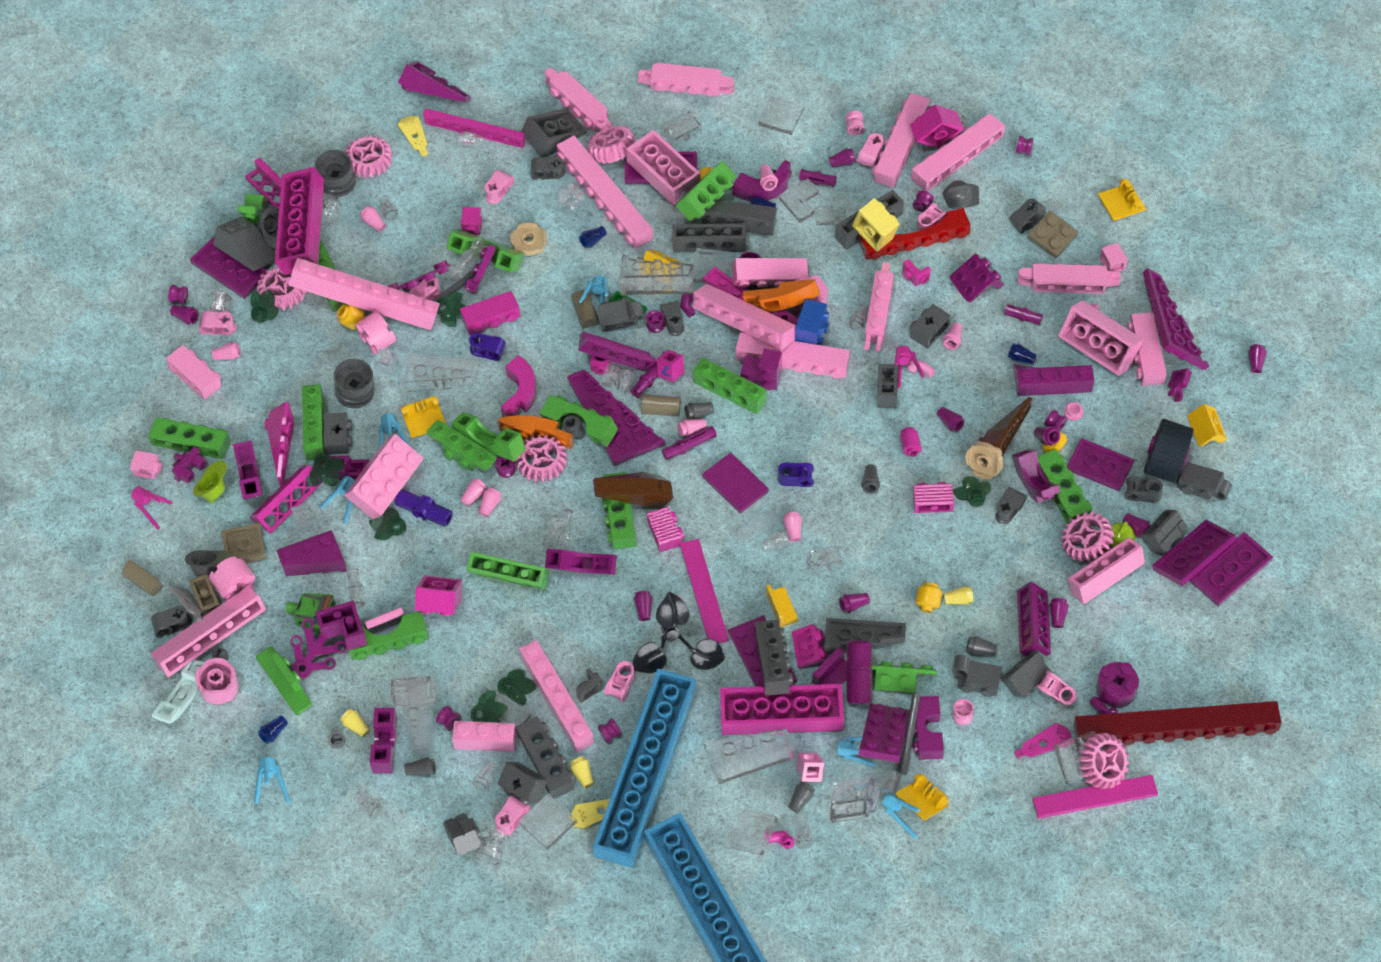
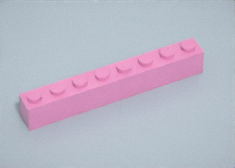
[556,135,654,249]
[289,258,440,330]

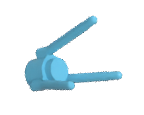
[579,275,608,305]
[378,413,409,449]
[319,476,355,524]
[838,736,876,767]
[254,757,290,804]
[882,791,920,839]

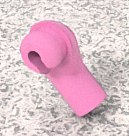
[907,360,936,378]

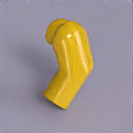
[1042,432,1067,453]

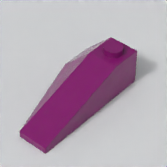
[398,61,471,102]

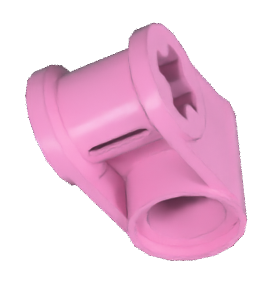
[857,133,884,168]
[485,170,514,204]
[917,203,947,231]
[409,278,441,301]
[199,311,237,335]
[604,661,635,702]
[1036,670,1076,705]
[495,795,530,836]

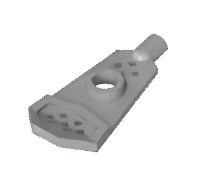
[167,585,204,622]

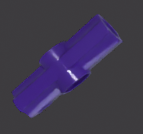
[394,489,453,527]

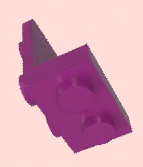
[950,253,1004,302]

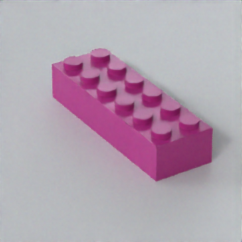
[275,167,324,275]
[720,684,844,735]

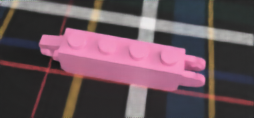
[638,63,735,97]
[545,68,613,132]
[864,263,894,351]
[1017,263,1121,294]

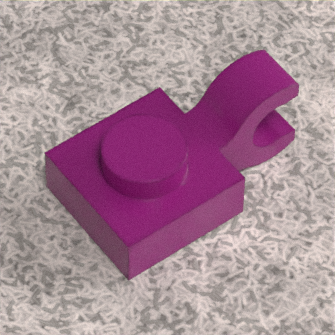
[1168,368,1192,402]

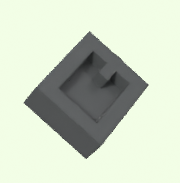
[576,668,602,703]

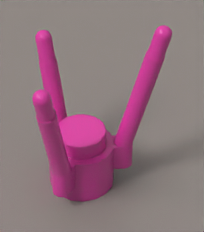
[894,346,925,388]
[131,486,173,529]

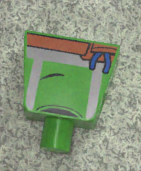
[286,593,336,634]

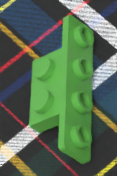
[427,420,497,471]
[256,646,312,715]
[866,660,937,693]

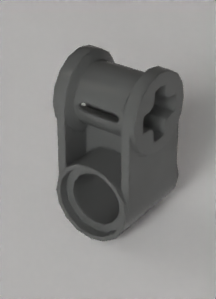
[531,156,565,180]
[1009,199,1045,234]
[660,300,684,336]
[1124,476,1163,503]
[995,487,1027,524]
[151,606,192,638]

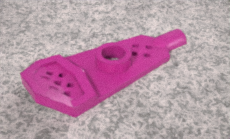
[1014,723,1072,759]

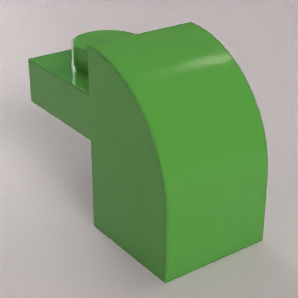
[238,194,268,224]

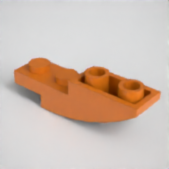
[742,279,820,312]
[498,415,574,450]

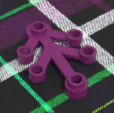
[387,260,451,291]
[290,619,347,679]

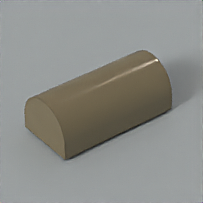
[572,290,600,329]
[641,394,681,416]
[122,560,163,596]
[189,574,220,616]

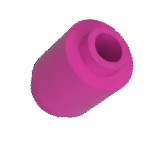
[900,427,922,457]

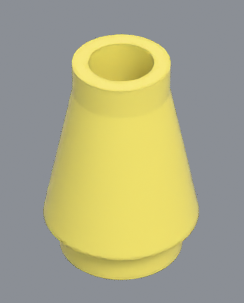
[944,585,974,605]
[340,709,370,738]
[570,757,594,789]

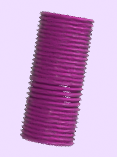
[846,641,872,703]

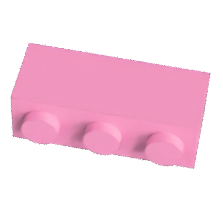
[166,345,222,400]
[452,721,517,752]

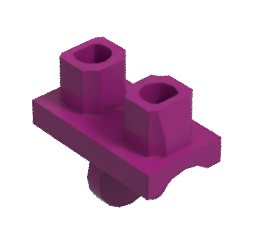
[172,447,207,483]

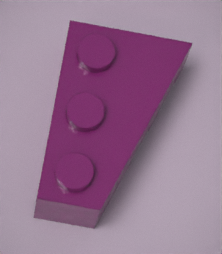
[276,530,347,576]

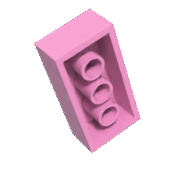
[626,130,700,205]
[1058,300,1144,376]
[344,434,424,519]

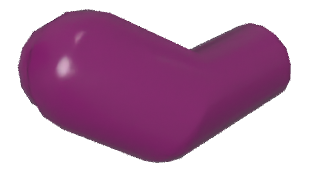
[680,291,696,318]
[1090,696,1118,714]

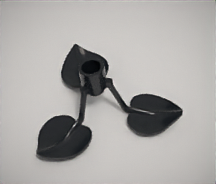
[632,592,725,673]

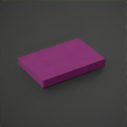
[1067,438,1135,491]
[702,452,769,514]

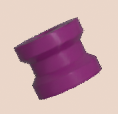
[1016,136,1034,156]
[912,190,934,212]
[168,284,188,305]
[646,310,665,333]
[1044,410,1068,432]
[496,457,516,478]
[436,705,461,731]
[598,718,622,743]

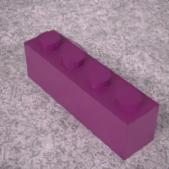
[1013,364,1094,396]

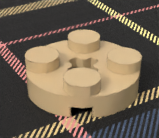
[510,222,547,256]
[965,441,1003,479]

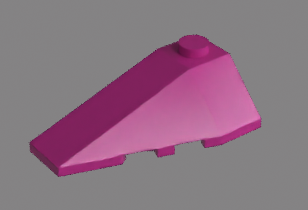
[265,402,295,486]

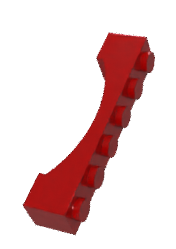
[859,208,971,260]

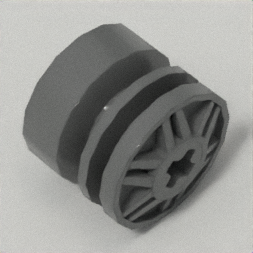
[315,150,356,197]
[334,359,374,409]

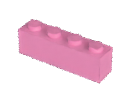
[731,258,808,287]
[1127,312,1167,386]
[1068,537,1145,604]

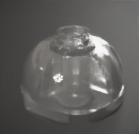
[321,192,343,227]

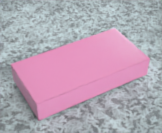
[364,608,404,630]

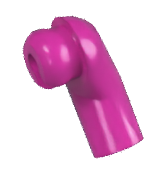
[765,830,795,849]

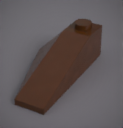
[978,397,1033,456]
[593,472,673,509]

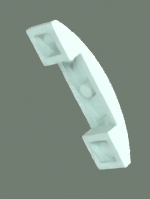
[152,659,205,724]

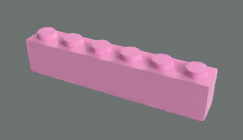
[872,93,930,188]
[911,113,1005,191]
[692,284,796,350]
[735,332,850,379]
[150,586,266,677]
[519,640,594,753]

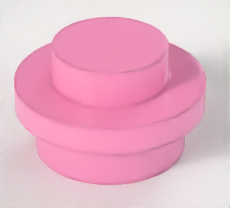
[1064,402,1083,421]

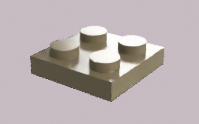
[1027,210,1079,258]
[221,523,266,563]

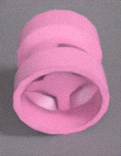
[845,111,865,135]
[953,699,974,725]

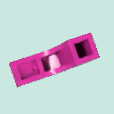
[501,355,536,417]

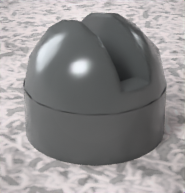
[212,648,229,660]
[329,732,345,749]

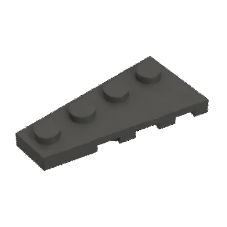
[824,618,906,652]

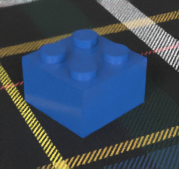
[795,299,830,346]

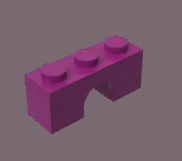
[910,696,944,760]
[370,708,398,774]

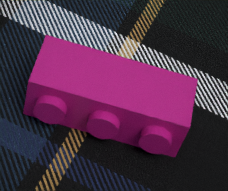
[460,291,521,335]

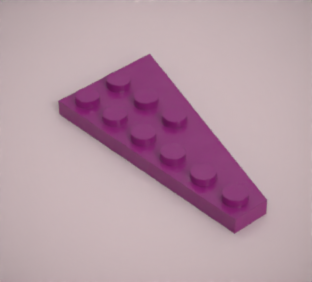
[1143,268,1209,370]
[567,369,666,466]

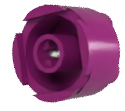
[1096,662,1139,708]

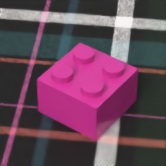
[910,104,964,149]
[415,575,463,616]

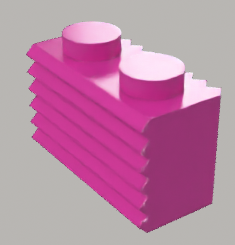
[913,482,954,513]
[646,506,684,552]

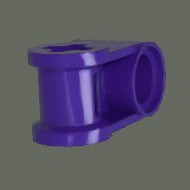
[469,333,506,361]
[777,462,814,487]

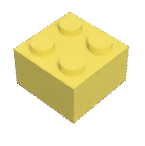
[852,198,900,252]

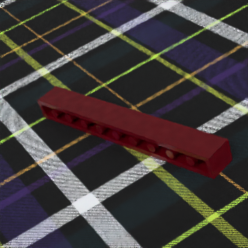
[1073,701,1282,747]

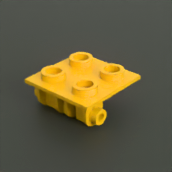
[1098,178,1146,221]
[400,395,447,438]
[895,773,949,821]

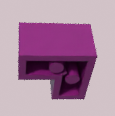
[740,349,782,390]
[315,600,367,651]

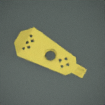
[397,116,428,156]
[570,799,610,829]

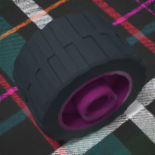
[1144,418,1194,483]

